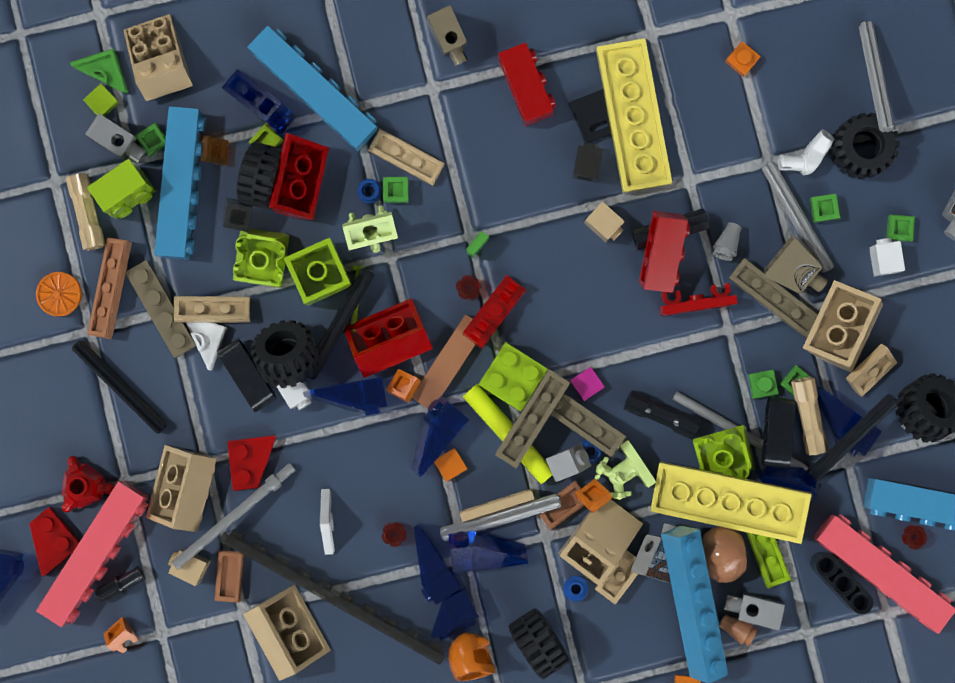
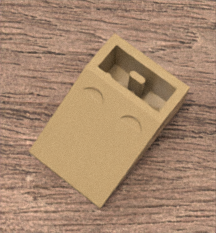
[123,14,193,102]
[558,500,643,587]

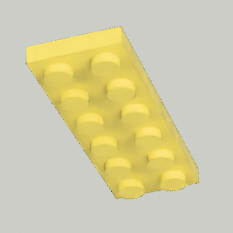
[596,38,672,193]
[650,461,811,544]

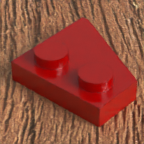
[227,435,277,491]
[29,507,80,577]

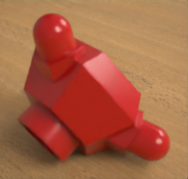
[61,456,115,512]

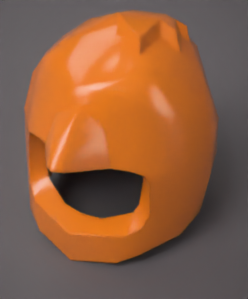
[448,632,496,681]

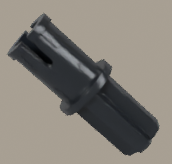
[95,566,146,603]

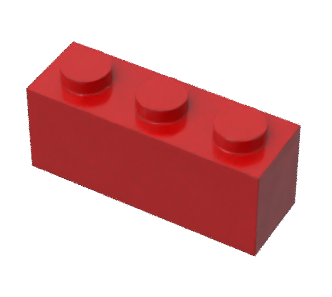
[498,42,556,127]
[639,210,690,293]

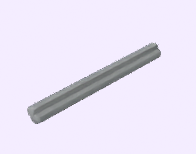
[859,21,895,132]
[762,162,834,273]
[440,494,561,541]

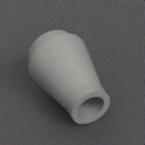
[713,222,742,261]

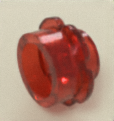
[456,275,481,300]
[382,522,406,547]
[902,525,927,550]

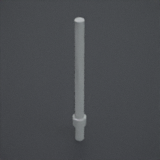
[672,391,808,474]
[171,463,296,570]

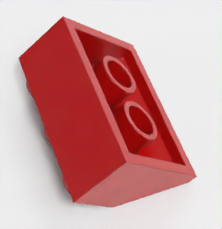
[269,133,329,220]
[344,298,433,378]

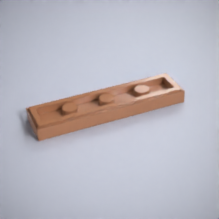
[87,237,132,339]
[412,314,476,411]

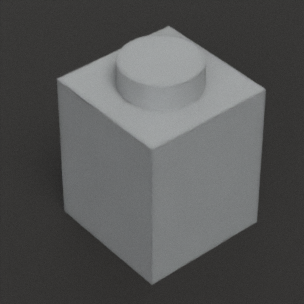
[546,443,591,482]

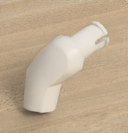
[778,129,834,175]

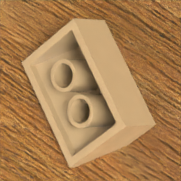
[803,280,883,372]
[146,445,217,532]
[243,584,331,681]

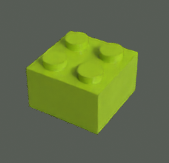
[87,159,157,219]
[284,238,352,306]
[478,342,548,412]

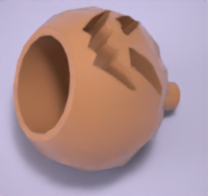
[702,526,746,583]

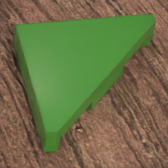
[70,48,129,94]

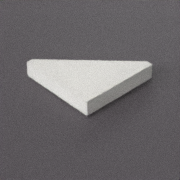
[186,323,228,371]
[320,489,335,555]

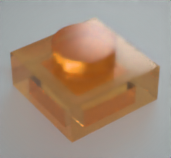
[200,136,229,165]

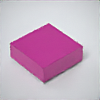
[570,367,604,401]

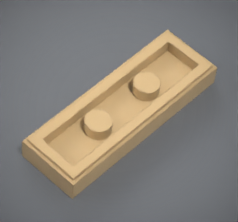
[368,128,445,186]
[174,296,250,323]
[460,489,534,522]

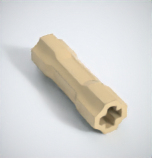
[66,173,106,251]
[791,377,829,455]

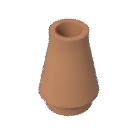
[719,613,758,646]

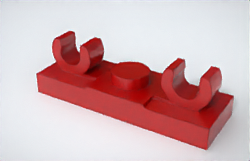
[462,275,526,349]
[659,283,738,316]

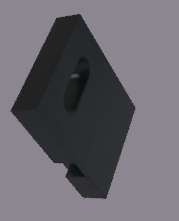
[569,89,612,144]

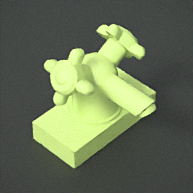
[342,205,398,253]
[595,440,656,500]

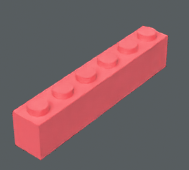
[36,481,149,627]
[812,514,955,634]

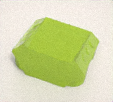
[233,227,289,287]
[693,425,756,479]

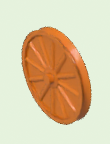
[36,272,82,317]

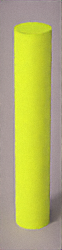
[463,384,552,484]

